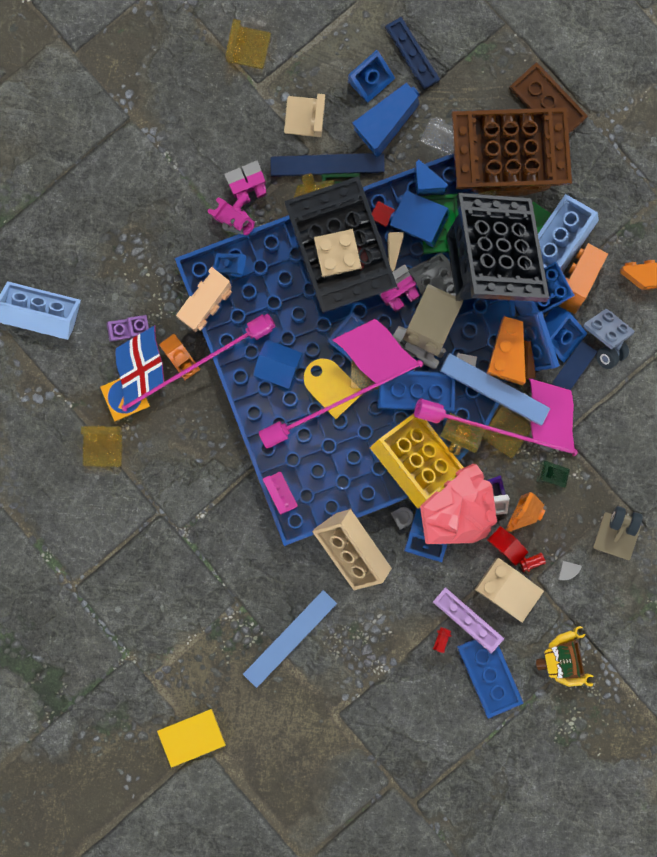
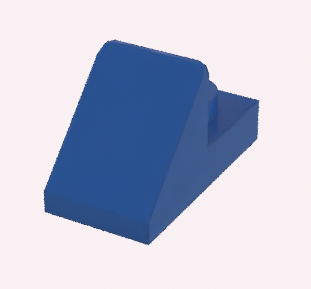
[213,253,247,278]

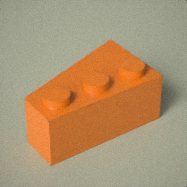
[486,316,526,385]

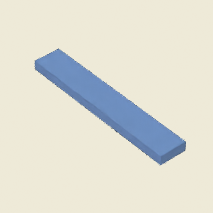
[440,353,550,426]
[243,590,337,688]

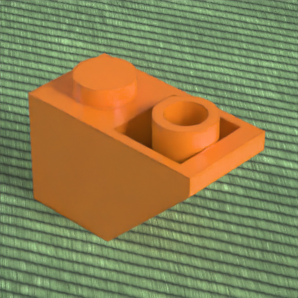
[620,260,657,290]
[159,334,200,380]

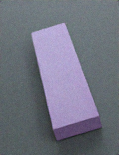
[433,587,504,654]

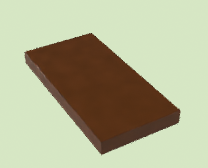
[509,62,588,134]

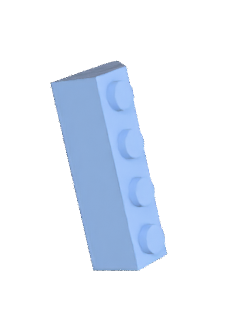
[538,194,599,272]
[0,281,81,340]

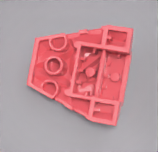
[420,464,497,544]

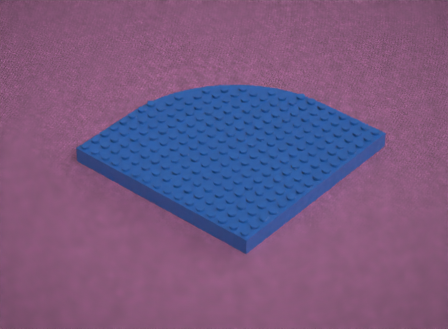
[175,153,515,546]

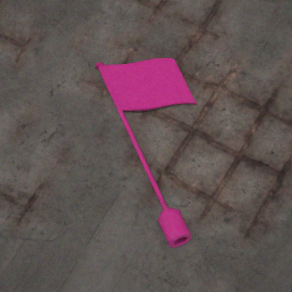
[259,319,423,449]
[414,378,578,456]

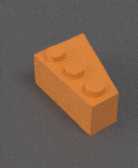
[558,243,608,314]

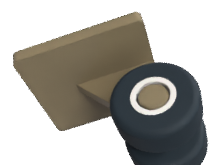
[593,506,643,560]

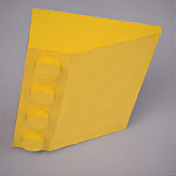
[370,413,464,509]

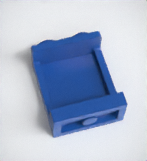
[389,191,450,248]

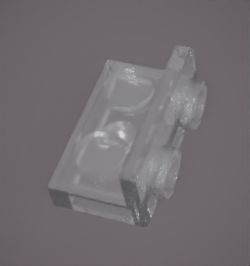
[420,117,454,154]

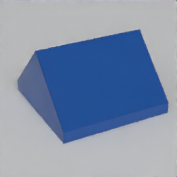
[348,50,395,103]
[414,159,448,196]
[253,339,303,389]

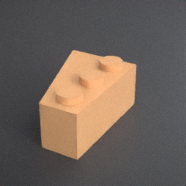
[176,267,232,332]

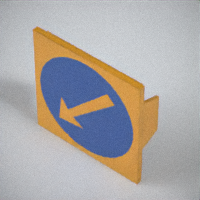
[100,379,150,422]

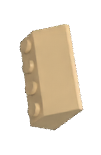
[312,509,392,590]

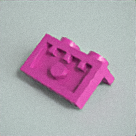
[263,472,298,515]

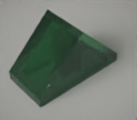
[537,461,570,488]

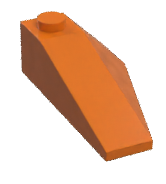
[505,492,545,532]

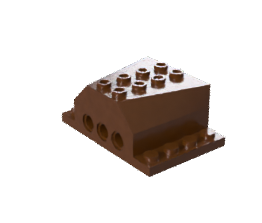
[451,108,572,196]

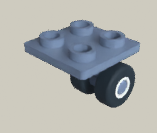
[583,309,635,369]

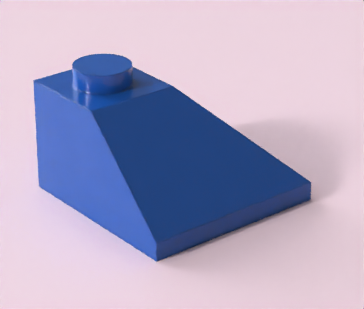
[544,306,587,363]

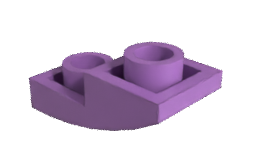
[106,315,149,342]

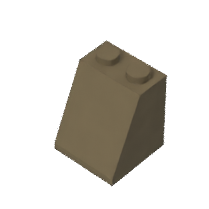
[403,284,464,356]

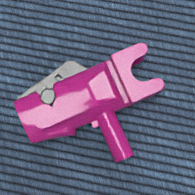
[208,192,255,235]

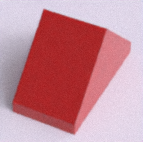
[487,526,528,566]

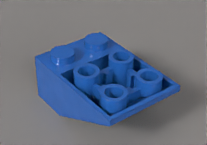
[514,261,575,315]
[404,508,447,562]

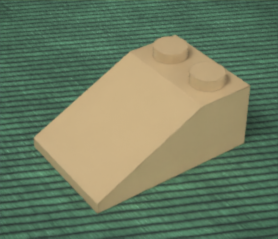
[474,558,544,623]

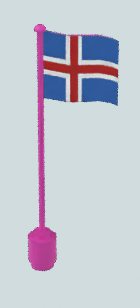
[115,314,276,411]

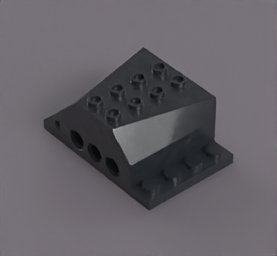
[284,176,397,313]
[446,193,549,302]

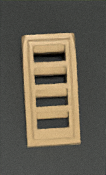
[387,232,404,272]

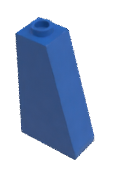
[352,83,420,157]

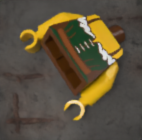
[536,626,594,687]

